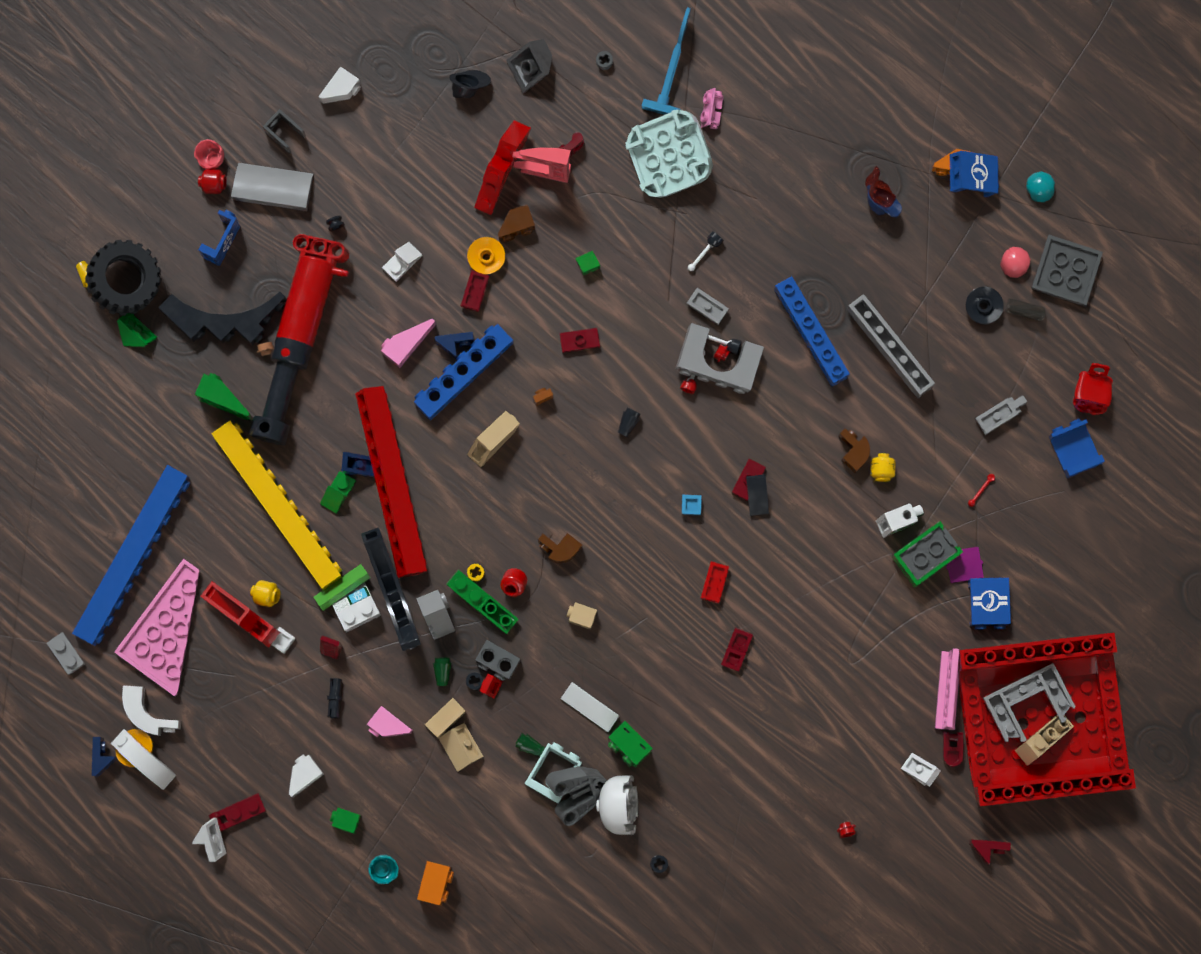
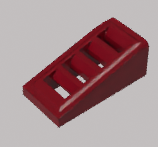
[320,636,343,659]

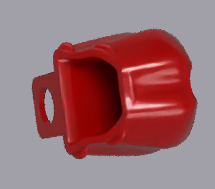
[1073,363,1113,415]

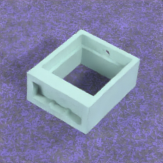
[525,742,582,804]

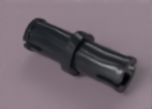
[327,678,342,718]

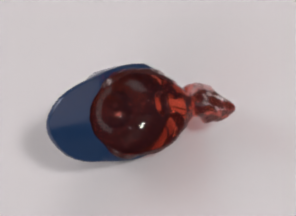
[865,166,902,217]

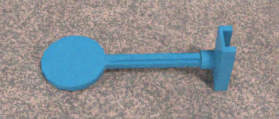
[642,7,691,115]

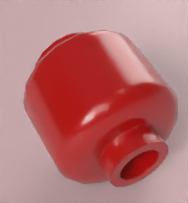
[198,169,227,194]
[500,568,528,597]

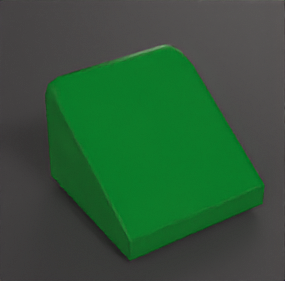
[575,251,600,275]

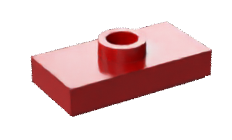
[700,561,729,604]

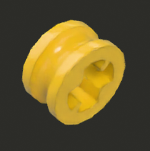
[467,564,484,582]

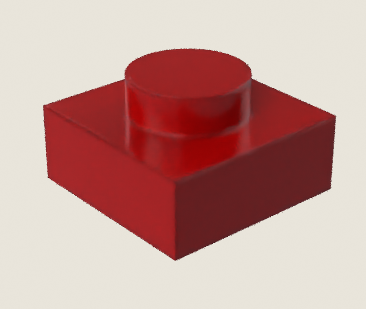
[480,674,503,699]

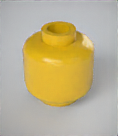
[250,580,281,607]

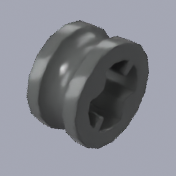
[596,51,613,70]

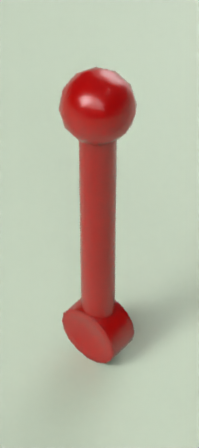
[968,474,995,507]

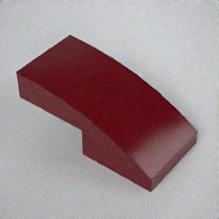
[721,627,753,672]

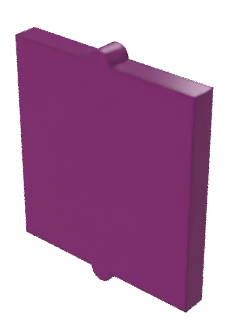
[946,547,984,583]

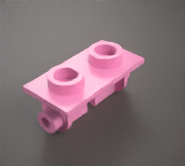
[700,88,723,129]

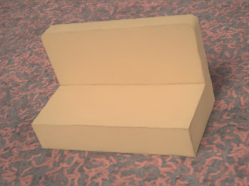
[425,698,466,739]
[439,723,484,771]

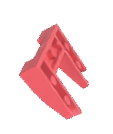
[512,148,571,183]

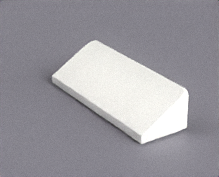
[561,683,619,732]

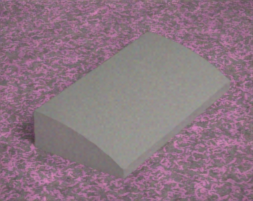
[231,163,313,211]

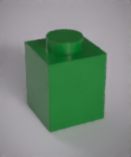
[330,808,361,834]

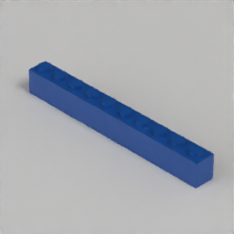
[72,465,190,646]

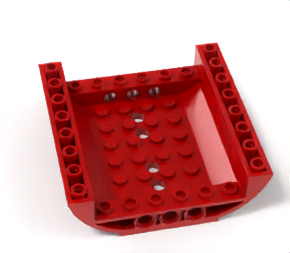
[958,632,1136,806]

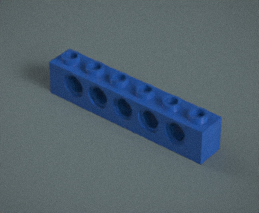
[774,276,850,387]
[414,324,514,421]

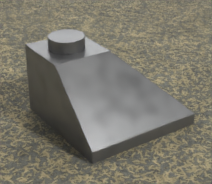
[506,39,552,93]

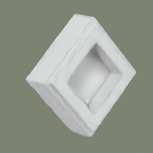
[271,627,296,654]

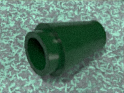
[433,657,452,686]
[515,733,545,757]

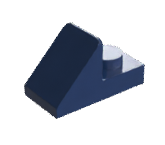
[435,332,474,359]
[341,452,374,477]
[92,737,118,777]

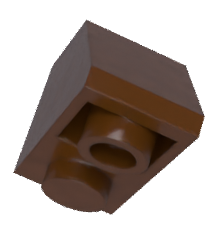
[498,204,535,242]

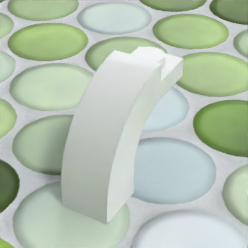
[122,686,181,736]
[111,729,176,790]

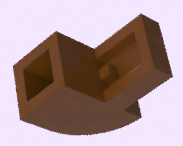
[838,428,870,473]
[538,533,583,563]

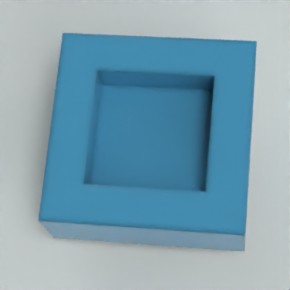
[681,495,702,515]

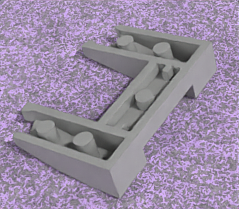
[983,663,1076,742]

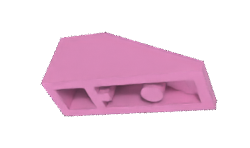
[381,319,436,368]

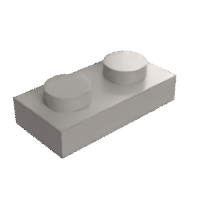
[687,288,729,325]
[47,632,85,675]

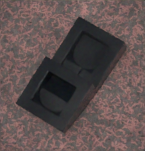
[746,474,769,516]

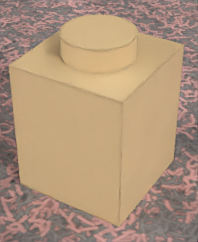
[566,602,597,630]

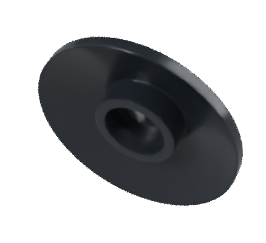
[965,286,1004,324]

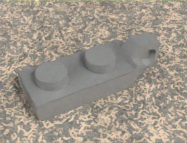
[975,395,1027,435]

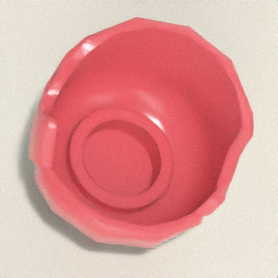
[194,139,224,169]
[1000,247,1031,278]

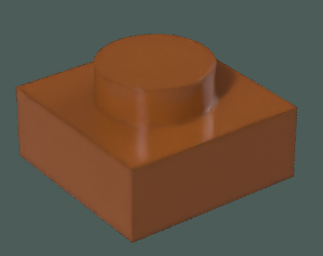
[533,388,554,406]

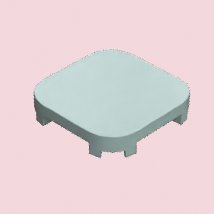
[625,110,713,198]

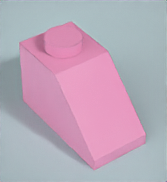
[367,706,413,737]

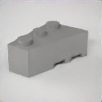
[416,590,455,640]

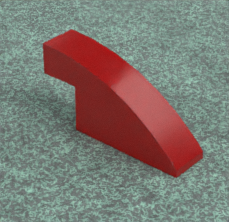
[200,581,280,648]

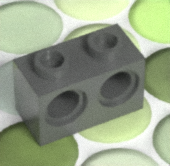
[475,640,521,681]

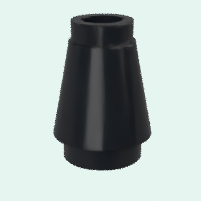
[618,407,641,437]

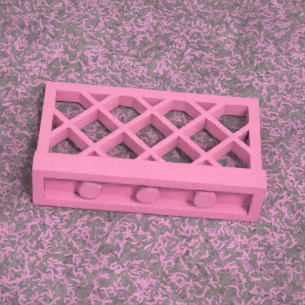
[935,648,959,730]

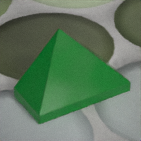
[117,313,157,347]

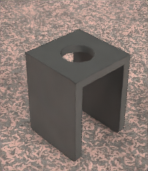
[263,109,306,154]

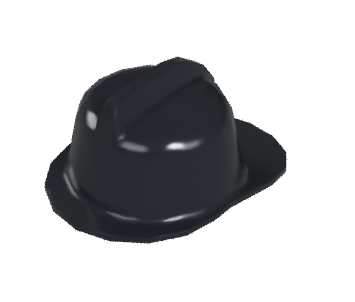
[449,70,491,98]

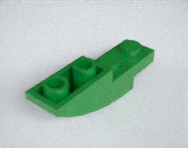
[446,570,518,634]

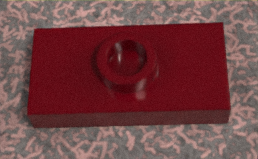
[460,270,490,312]
[559,328,600,353]
[731,458,766,501]

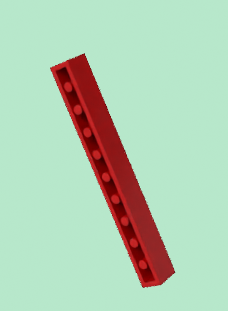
[355,386,427,578]

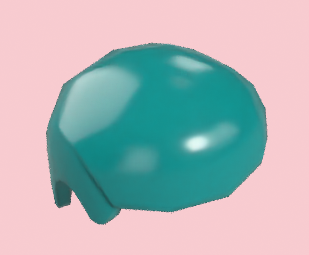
[1026,171,1055,203]
[368,854,399,884]

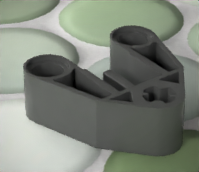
[545,766,607,826]

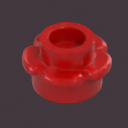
[713,344,729,362]
[837,822,856,838]

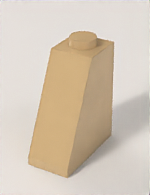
[467,411,520,467]

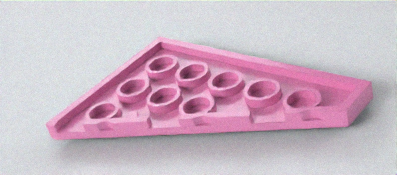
[114,559,200,697]

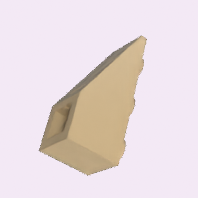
[1015,715,1074,766]

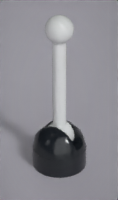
[688,231,724,271]
[707,335,742,355]

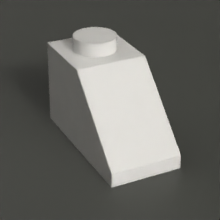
[319,67,361,104]
[289,754,324,798]

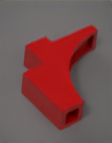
[474,120,531,215]

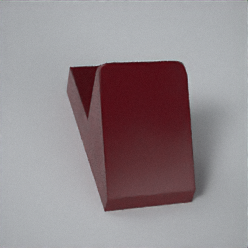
[969,839,1011,865]

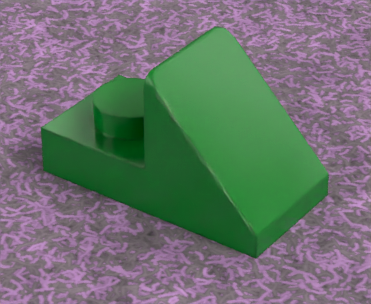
[320,471,357,514]

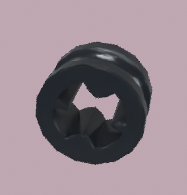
[326,215,345,231]
[466,672,483,690]
[650,855,668,873]

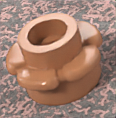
[257,342,273,356]

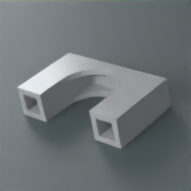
[676,323,764,394]

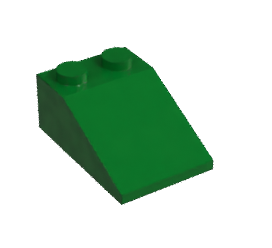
[195,373,253,422]

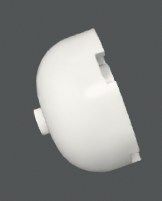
[596,775,638,835]

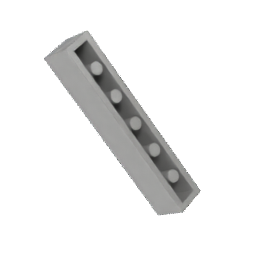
[847,294,935,398]

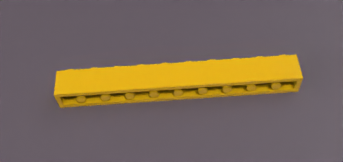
[211,421,342,590]

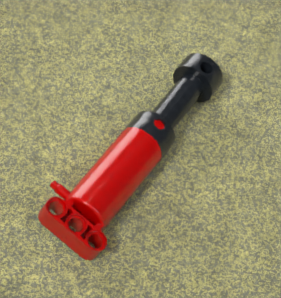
[248,234,350,445]

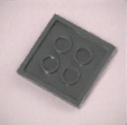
[1031,235,1103,306]

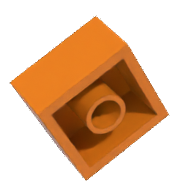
[417,861,454,906]

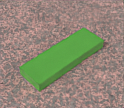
[314,564,371,610]

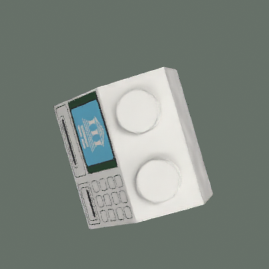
[332,582,381,633]

